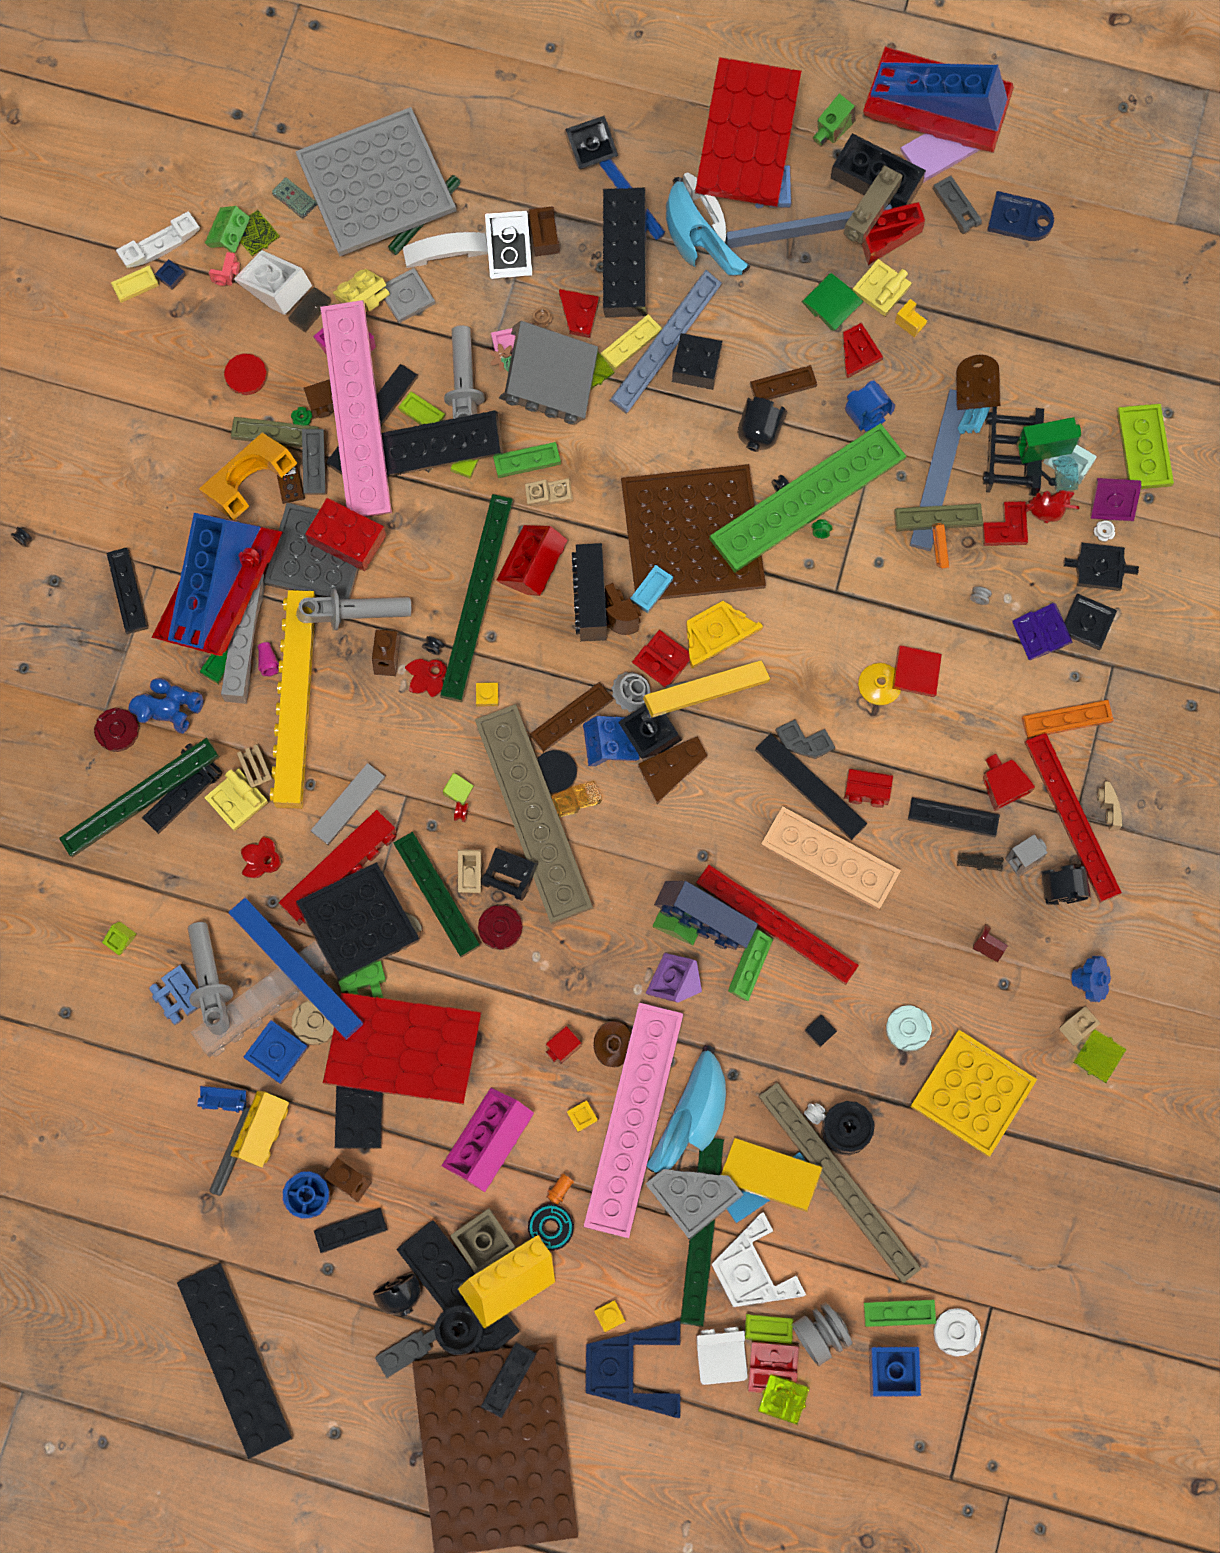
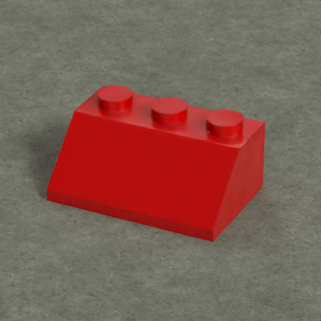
[496,525,568,596]

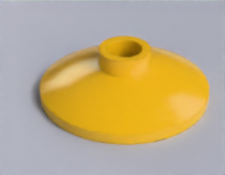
[858,663,901,706]

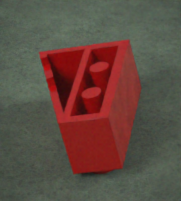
[861,202,925,265]

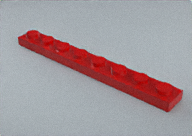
[1025,733,1122,903]
[696,865,859,985]

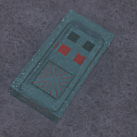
[272,177,317,219]

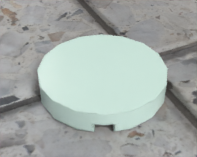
[886,1005,932,1051]

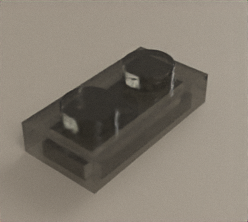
[288,287,332,333]

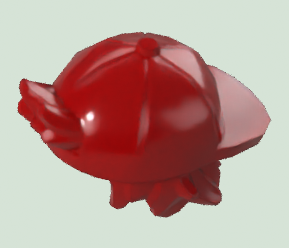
[1024,490,1080,524]

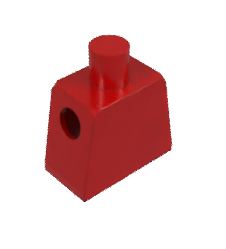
[983,754,1035,811]

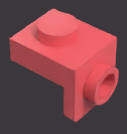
[209,252,240,286]

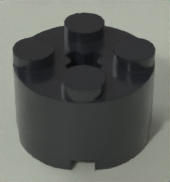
[1041,865,1091,905]
[434,1305,484,1355]

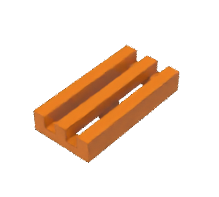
[932,523,949,569]

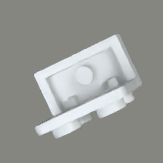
[696,1327,748,1385]

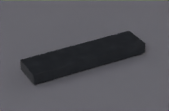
[106,547,148,634]
[142,762,223,834]
[907,797,1000,838]

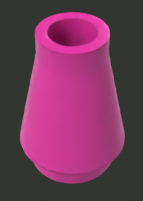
[258,642,279,676]

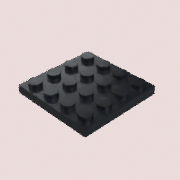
[296,862,420,982]

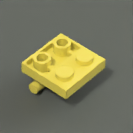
[852,259,912,316]
[332,269,390,312]
[204,769,268,832]

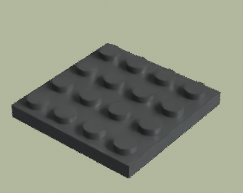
[264,503,359,599]

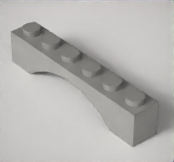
[221,574,265,704]

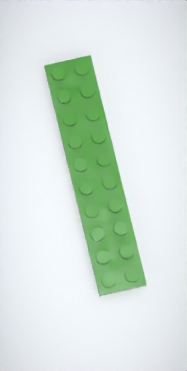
[709,423,906,572]

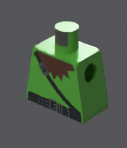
[813,93,856,146]

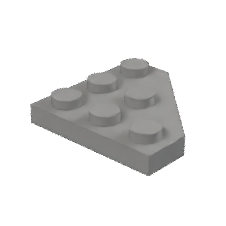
[646,1169,744,1240]

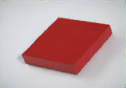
[892,645,942,697]

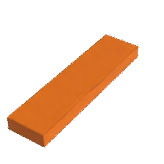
[1022,700,1114,739]

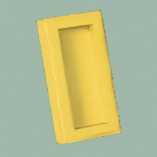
[111,266,159,303]

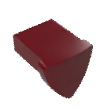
[973,924,1008,963]

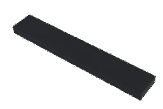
[326,364,418,474]
[755,733,867,841]

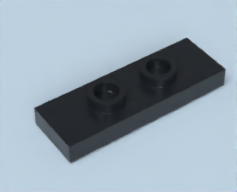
[481,1342,537,1418]

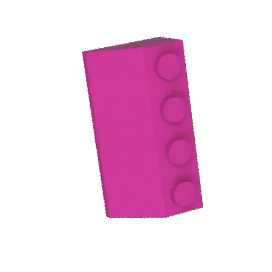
[441,1088,534,1192]

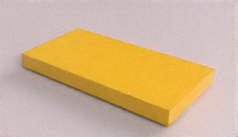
[721,1138,823,1212]

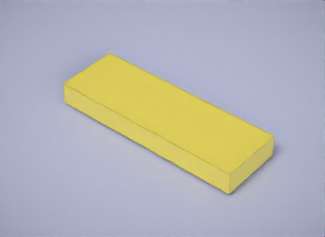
[601,315,662,370]

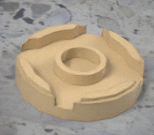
[292,1000,334,1045]

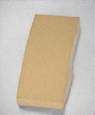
[525,478,573,505]
[1097,782,1122,831]

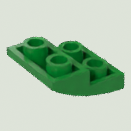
[801,273,863,331]

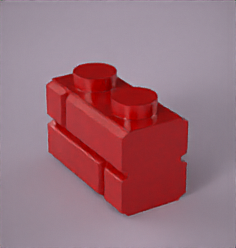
[844,769,893,808]

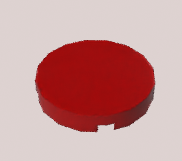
[224,353,267,395]

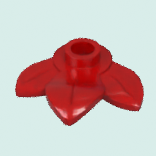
[405,659,446,698]
[241,836,281,878]

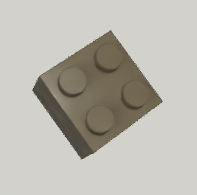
[450,1209,516,1274]

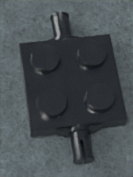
[1063,543,1139,591]

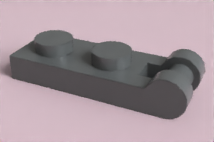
[933,176,982,234]

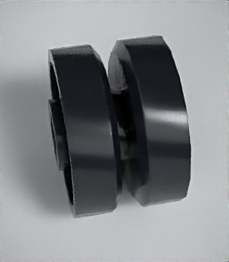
[821,1101,875,1156]

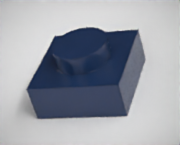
[155,259,186,290]

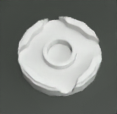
[933,1308,981,1357]

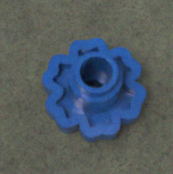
[1071,956,1111,1002]

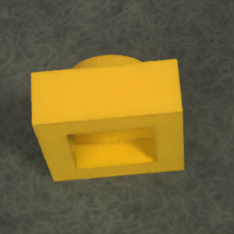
[476,683,498,707]
[567,1100,598,1133]
[594,1300,626,1333]

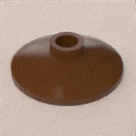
[593,1021,631,1067]

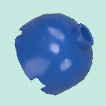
[283,1172,330,1219]

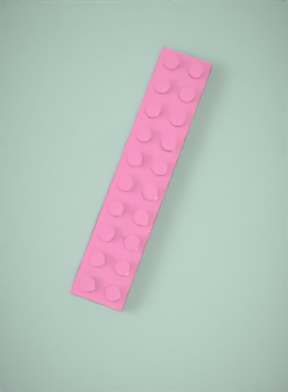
[321,300,392,517]
[584,1003,683,1239]

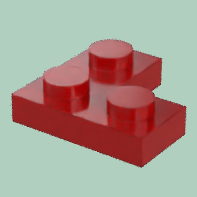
[982,501,1028,546]

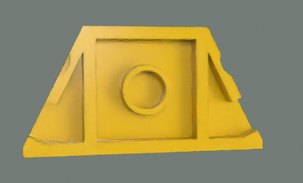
[685,601,763,669]

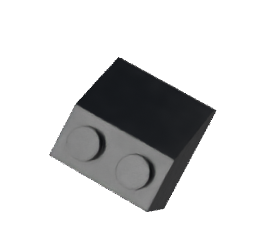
[564,115,618,170]
[618,705,682,759]

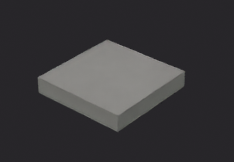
[379,268,435,323]

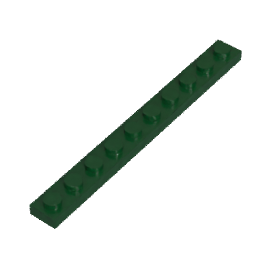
[440,494,513,702]

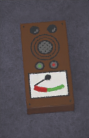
[277,458,304,504]

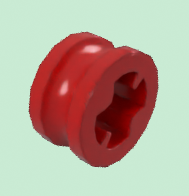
[454,801,469,823]

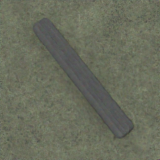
[209,1107,250,1196]

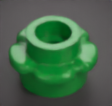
[291,407,312,426]
[811,519,833,539]

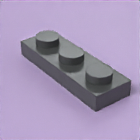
[302,429,325,495]

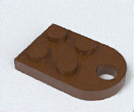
[956,355,1001,410]

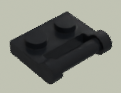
[481,848,538,901]

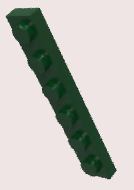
[393,832,480,958]

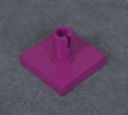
[1090,478,1142,521]

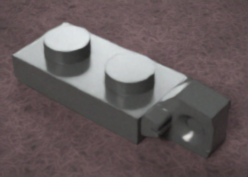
[375,1329,437,1378]

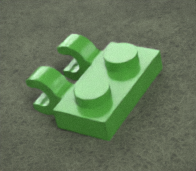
[339,961,386,998]

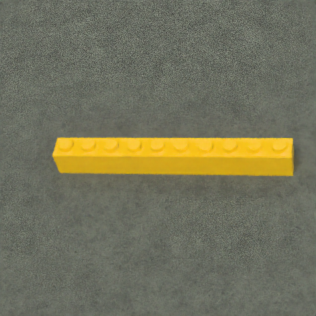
[270,590,316,809]

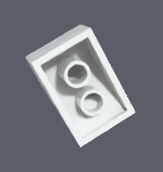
[234,250,312,315]

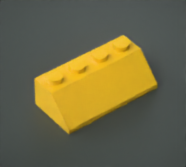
[458,1235,555,1329]

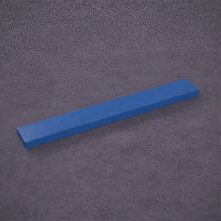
[228,898,363,1040]

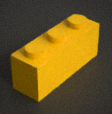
[230,1091,289,1167]

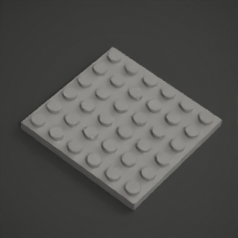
[295,107,456,257]

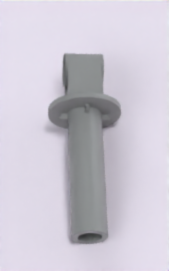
[444,326,485,419]
[296,589,411,630]
[188,922,233,1035]

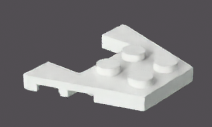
[712,1212,806,1307]

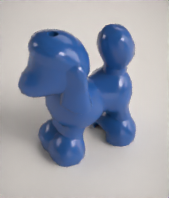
[129,678,203,734]

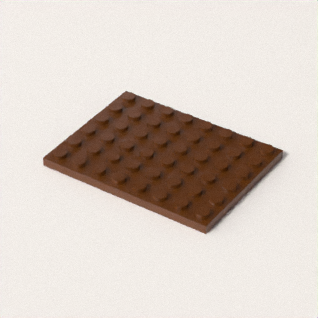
[412,1342,578,1553]

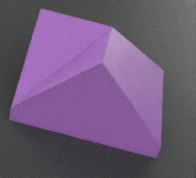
[646,953,702,1003]

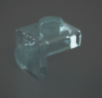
[1052,456,1078,491]

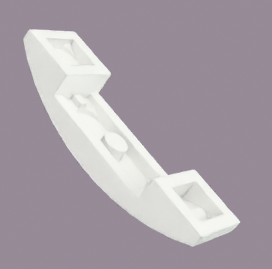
[683,172,726,243]
[116,211,200,268]
[403,232,488,268]

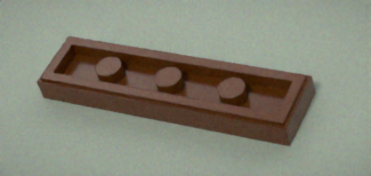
[530,682,613,752]

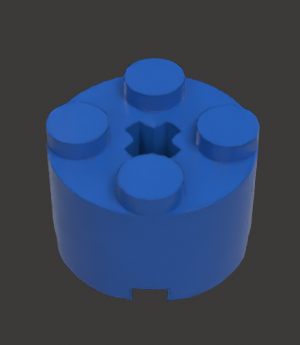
[845,380,895,432]

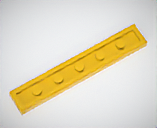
[643,660,770,717]

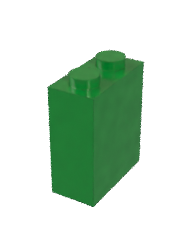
[1017,417,1081,464]

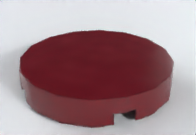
[94,708,139,752]
[478,905,523,950]

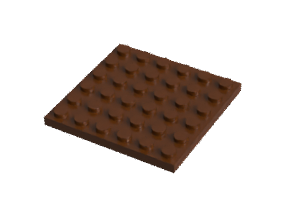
[621,464,766,600]

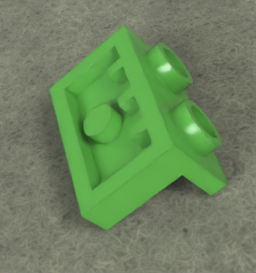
[205,206,250,253]

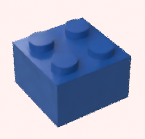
[869,1347,921,1397]

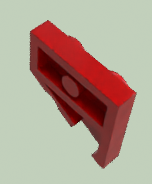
[559,289,599,338]
[843,322,883,378]

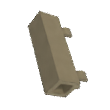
[844,165,903,244]

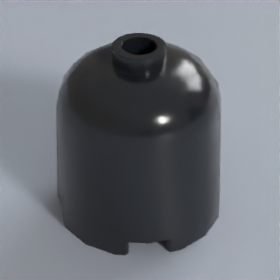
[738,397,787,452]

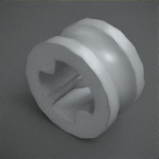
[970,587,992,605]

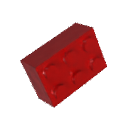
[305,498,386,572]

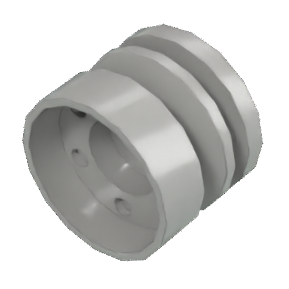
[792,1302,853,1366]

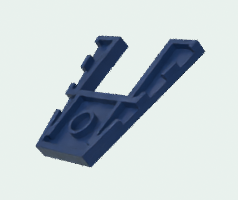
[585,1321,680,1418]

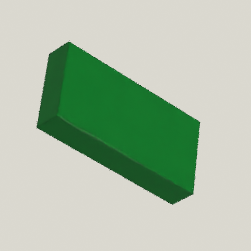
[199,645,229,685]

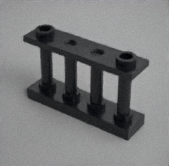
[983,407,1044,496]

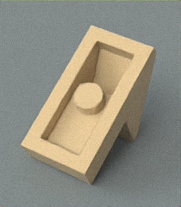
[458,849,482,893]
[1060,1006,1101,1045]

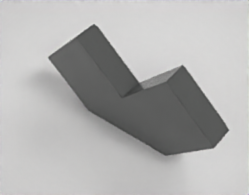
[775,720,835,759]

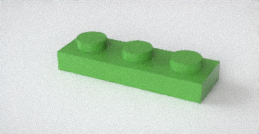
[493,442,561,478]
[728,930,773,1001]
[863,1300,936,1327]

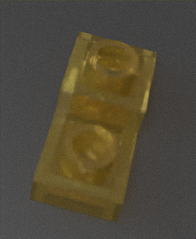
[551,781,602,817]

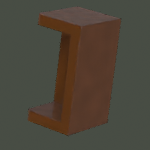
[529,206,560,257]

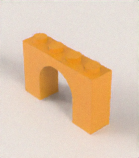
[199,433,297,521]

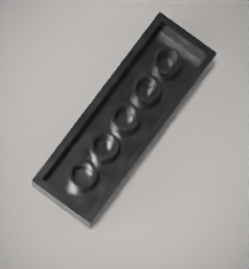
[603,187,647,318]

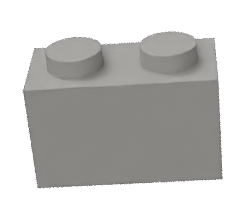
[1006,834,1047,877]

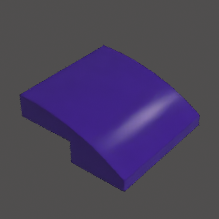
[1012,603,1073,660]

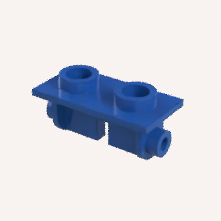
[197,1086,246,1113]

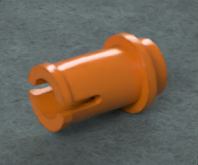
[547,1174,574,1205]

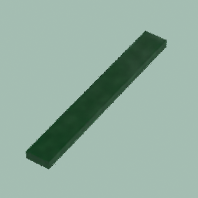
[59,737,220,857]
[680,1138,724,1327]

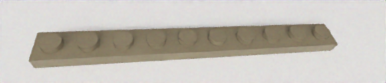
[759,1083,921,1284]

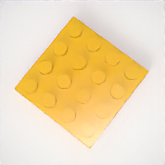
[910,1030,1037,1158]

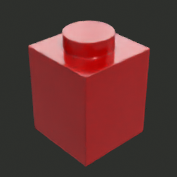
[546,1026,582,1064]

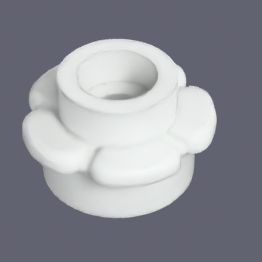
[1094,521,1115,541]
[804,1103,826,1125]

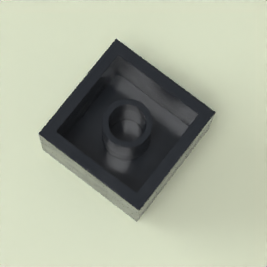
[672,333,722,390]

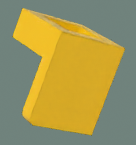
[895,299,927,338]

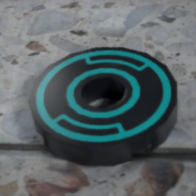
[528,1204,574,1251]

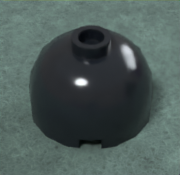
[373,1273,421,1317]

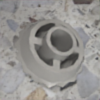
[611,672,650,712]

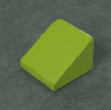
[443,773,474,804]
[102,922,136,956]

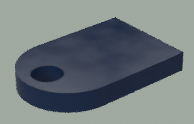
[987,191,1054,241]

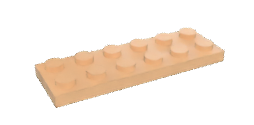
[761,806,901,911]

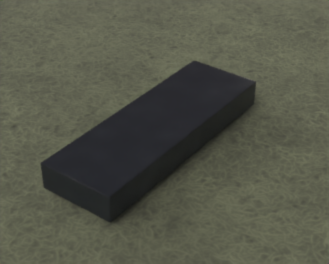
[314,1208,388,1254]

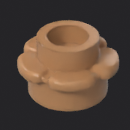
[531,307,552,328]

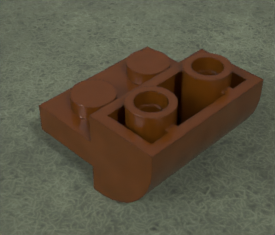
[605,583,641,635]

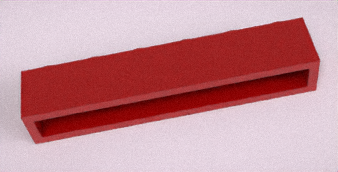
[278,809,397,926]

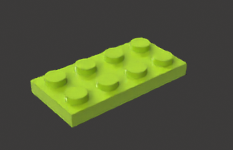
[1117,404,1174,489]

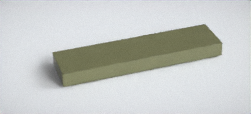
[231,417,319,448]
[894,503,983,531]

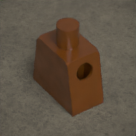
[372,630,401,677]
[323,1158,372,1202]

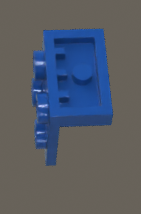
[583,716,639,767]

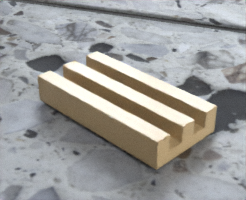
[237,744,272,788]

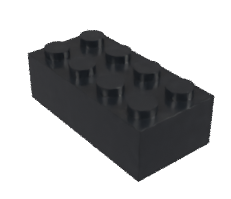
[830,133,926,208]
[572,543,607,642]

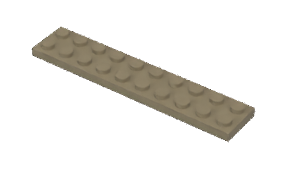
[475,704,593,925]

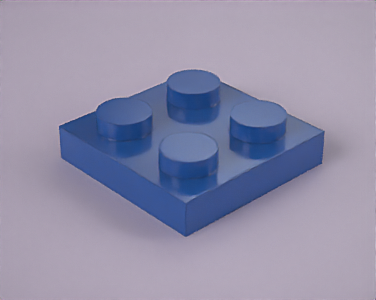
[244,1020,308,1084]

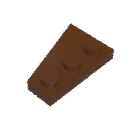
[638,736,707,805]

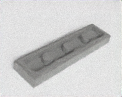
[310,763,385,846]

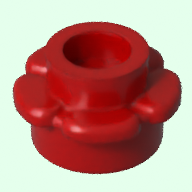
[238,548,260,568]

